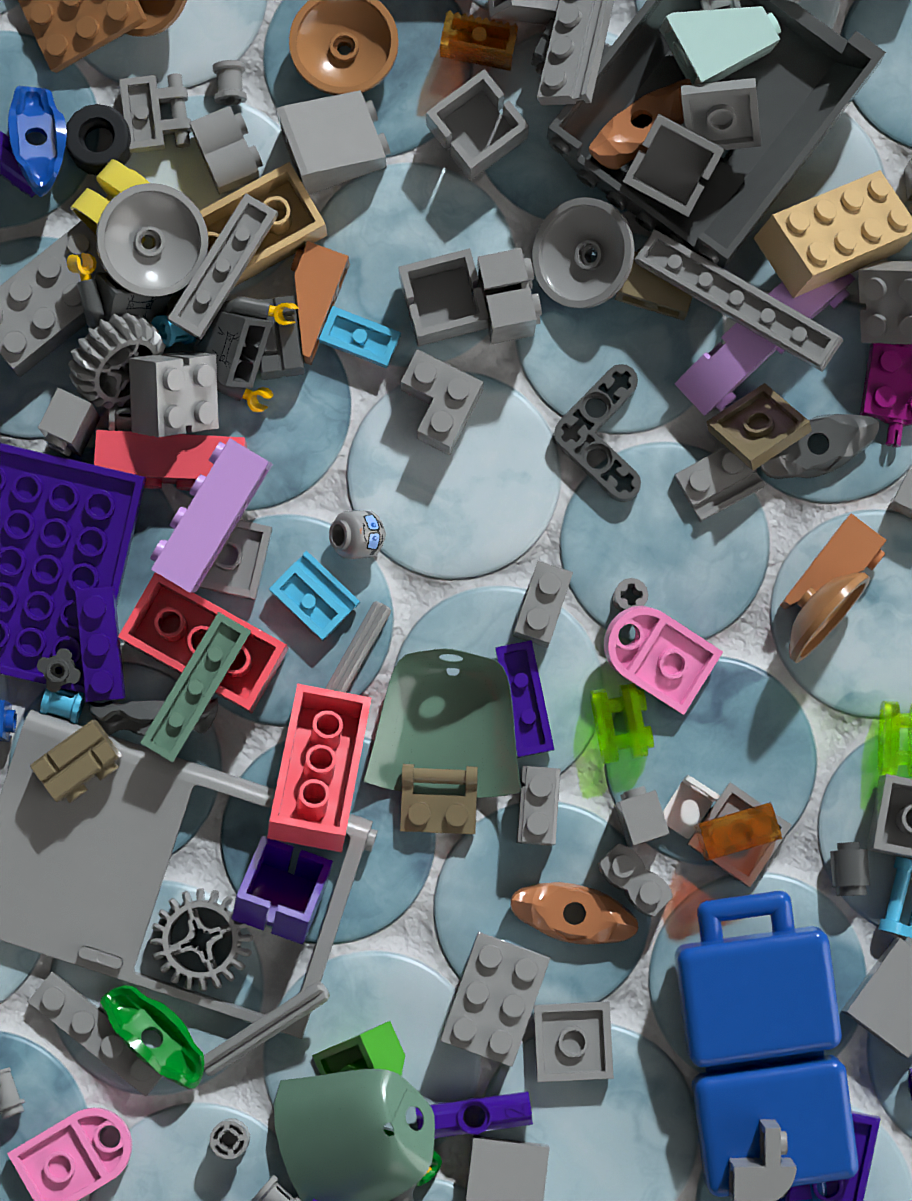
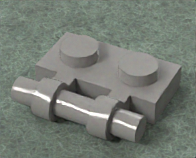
[119,73,192,153]

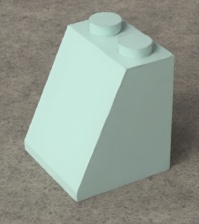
[660,6,781,85]

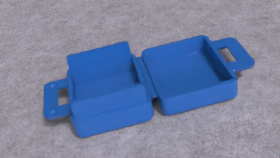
[674,891,859,1201]

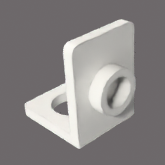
[663,775,720,839]

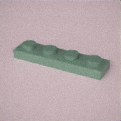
[140,612,251,762]

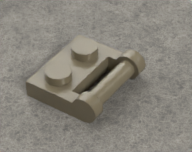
[400,764,478,834]

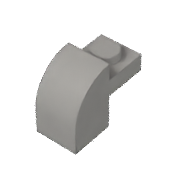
[729,1119,796,1201]

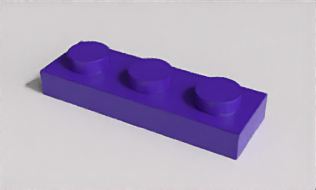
[75,586,126,702]
[495,640,555,758]

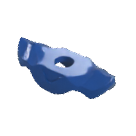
[8,86,67,197]

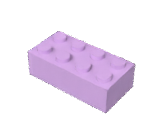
[150,438,273,593]

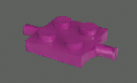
[860,343,912,447]

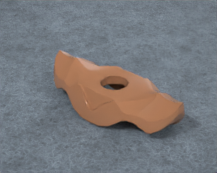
[588,79,692,170]
[510,882,639,945]

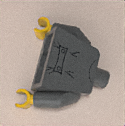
[67,253,173,329]
[193,296,299,412]

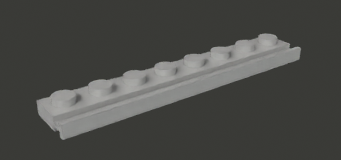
[537,0,615,106]

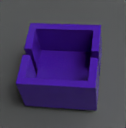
[232,836,333,945]

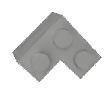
[400,349,484,455]

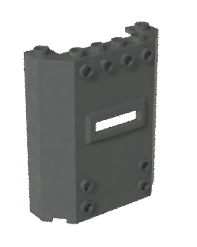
[547,0,886,269]

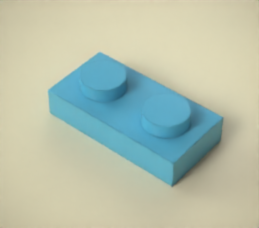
[319,306,401,369]

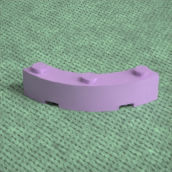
[675,273,855,416]

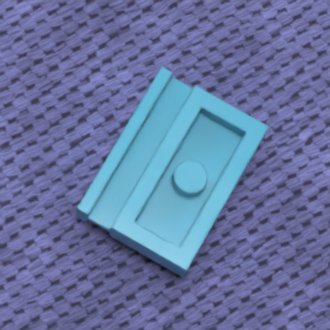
[269,550,360,641]

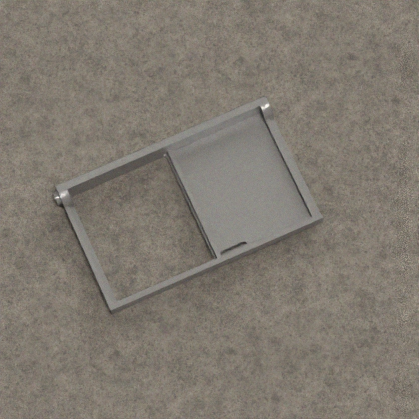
[0,710,378,1039]

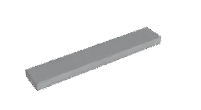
[634,229,843,372]

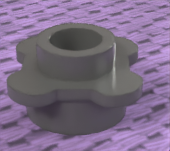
[37,648,81,692]

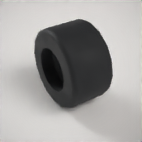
[66,104,131,176]

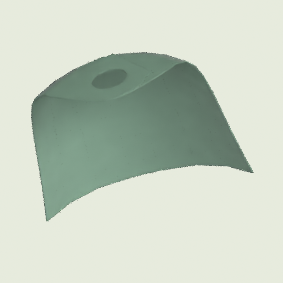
[364,648,521,798]
[274,1069,435,1201]

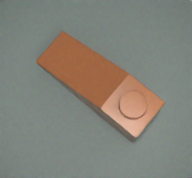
[291,241,350,365]
[780,513,887,610]

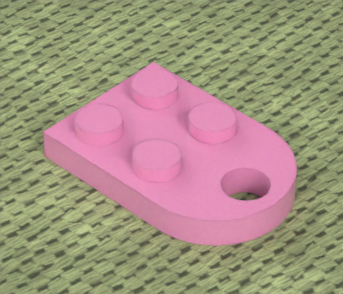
[604,606,723,715]
[7,1107,132,1201]

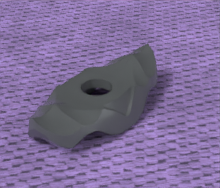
[760,414,879,479]
[88,697,218,736]

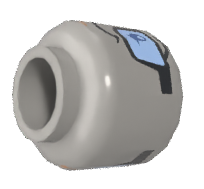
[329,510,386,559]

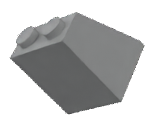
[276,90,391,195]

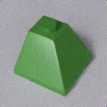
[312,1021,405,1076]

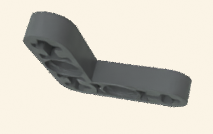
[554,364,641,502]

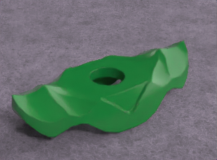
[100,986,205,1090]

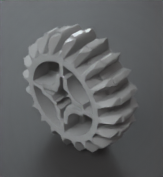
[68,312,166,410]
[150,888,253,991]

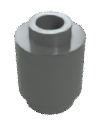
[830,842,870,896]

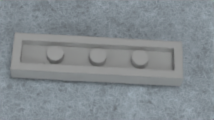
[168,193,278,340]
[28,972,162,1097]

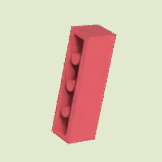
[94,430,247,491]

